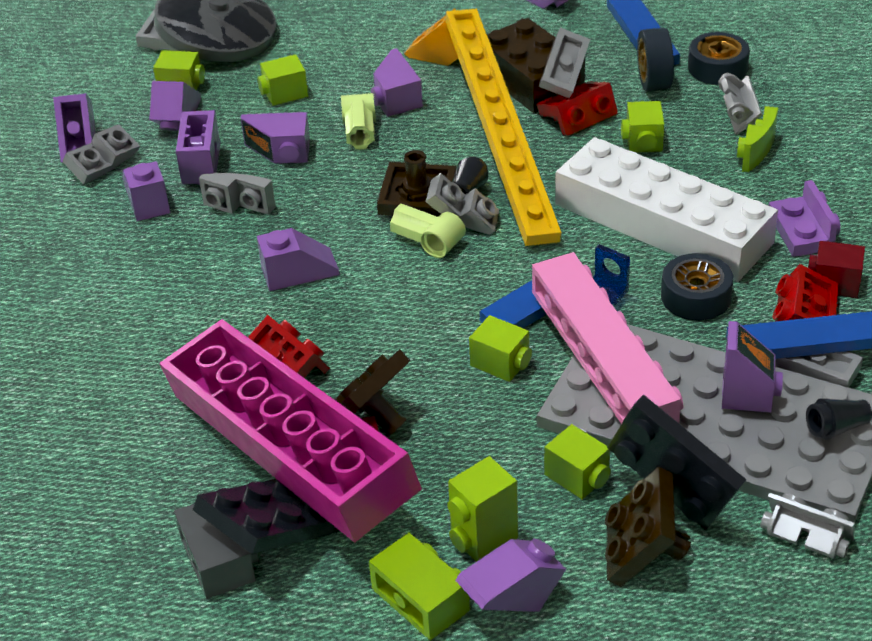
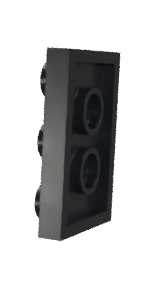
[607,394,747,531]
[193,479,340,554]

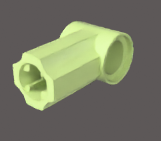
[341,93,376,149]
[390,204,466,258]

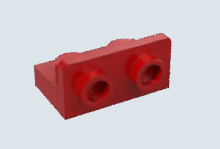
[537,81,618,136]
[772,264,839,322]
[248,315,330,378]

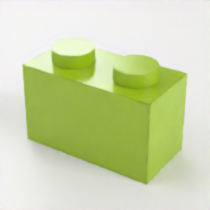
[447,456,518,562]
[369,533,470,641]

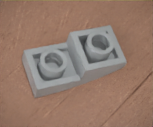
[63,124,140,184]
[199,173,276,215]
[425,173,499,235]

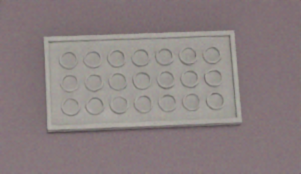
[537,324,872,523]

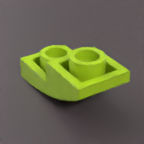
[737,106,778,172]

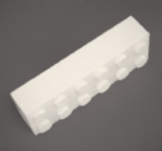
[555,137,778,282]

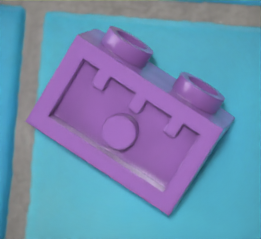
[769,180,841,257]

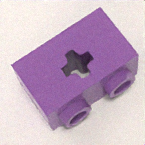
[176,110,220,185]

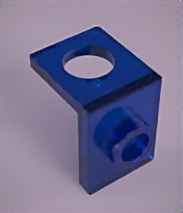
[593,244,630,307]

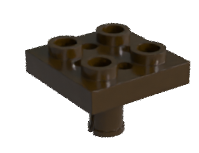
[377,150,456,217]
[334,349,411,437]
[605,467,691,587]

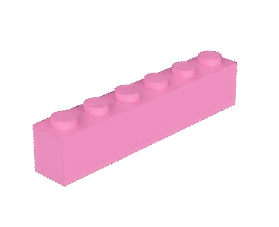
[532,252,683,424]

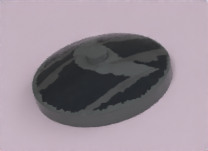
[154,0,276,62]

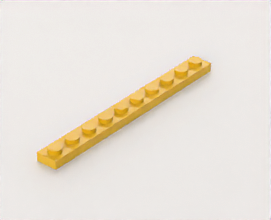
[445,9,562,246]

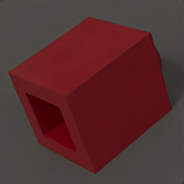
[808,241,865,298]

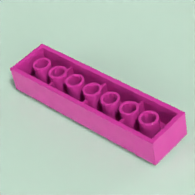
[159,319,422,543]

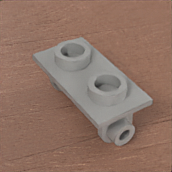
[718,73,763,135]
[760,493,855,559]

